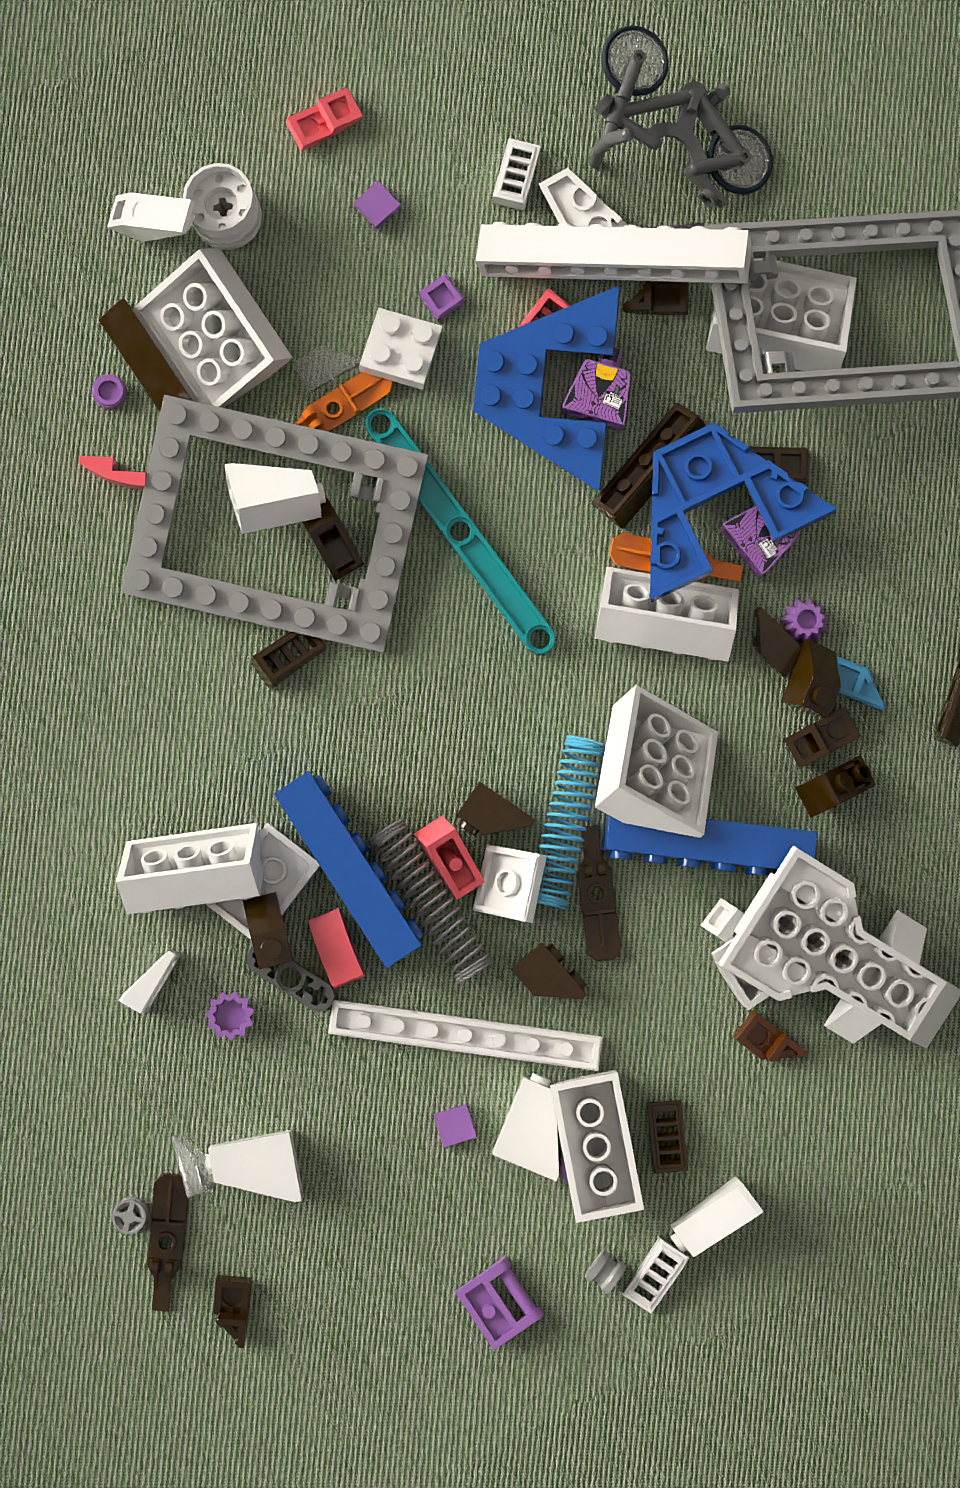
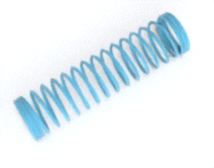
[537,735,606,910]

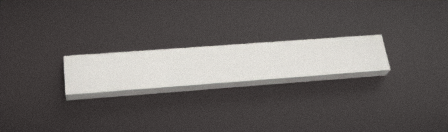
[328,1000,603,1071]

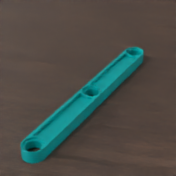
[366,408,555,655]

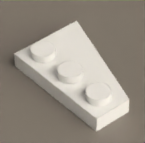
[539,168,627,227]

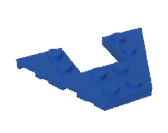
[473,287,621,491]
[649,422,836,602]

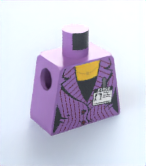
[561,348,631,432]
[720,506,800,579]

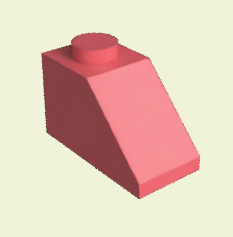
[414,816,485,900]

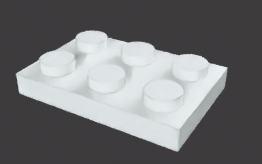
[206,823,320,939]

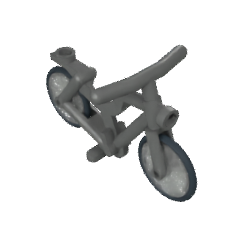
[588,25,773,209]

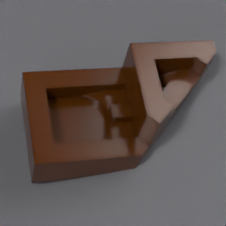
[733,1010,808,1062]

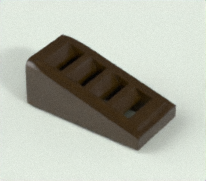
[251,632,327,689]
[647,1100,688,1173]

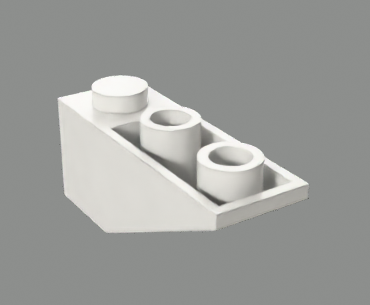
[107,193,195,242]

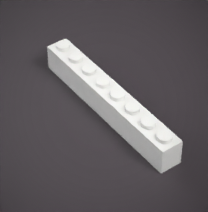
[476,222,752,284]

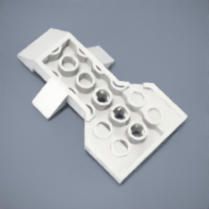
[718,846,960,1049]

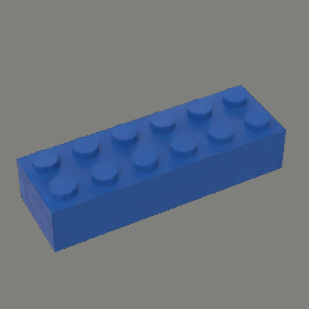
[274,771,425,968]
[603,814,817,876]

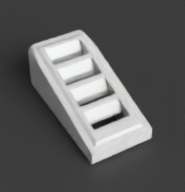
[492,138,541,211]
[119,950,180,1014]
[622,1236,689,1313]

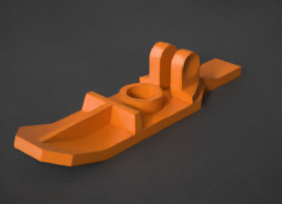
[294,372,394,432]
[609,532,743,583]

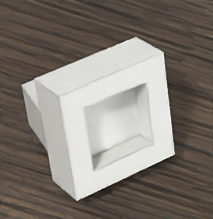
[701,898,744,943]

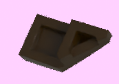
[623,281,689,315]
[753,607,802,677]
[213,1275,251,1348]

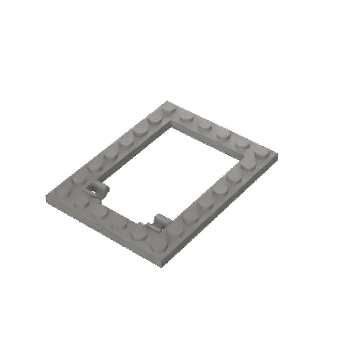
[704,210,960,413]
[121,395,428,653]

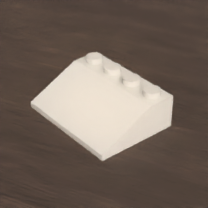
[132,248,293,408]
[706,258,857,371]
[595,685,718,838]

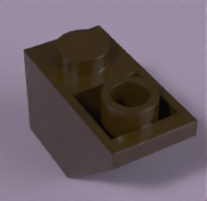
[795,755,876,818]
[511,942,587,999]

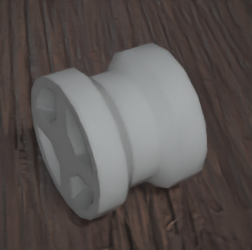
[112,1197,150,1234]
[584,1250,627,1294]

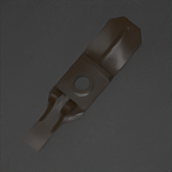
[577,825,621,962]
[147,1173,188,1312]

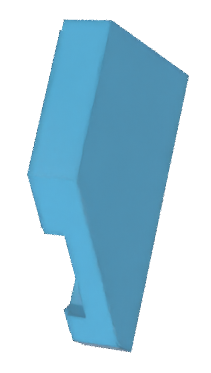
[836,656,885,711]

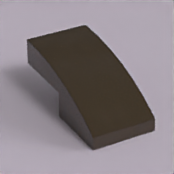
[784,706,861,769]

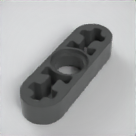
[246,947,335,1011]

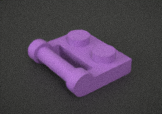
[455,1256,545,1350]

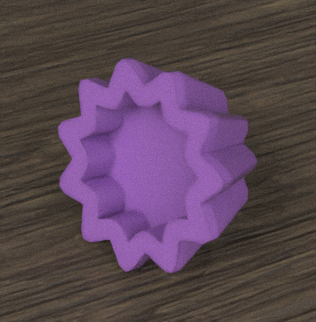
[780,598,829,644]
[205,991,255,1041]

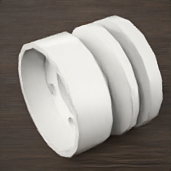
[183,163,262,250]

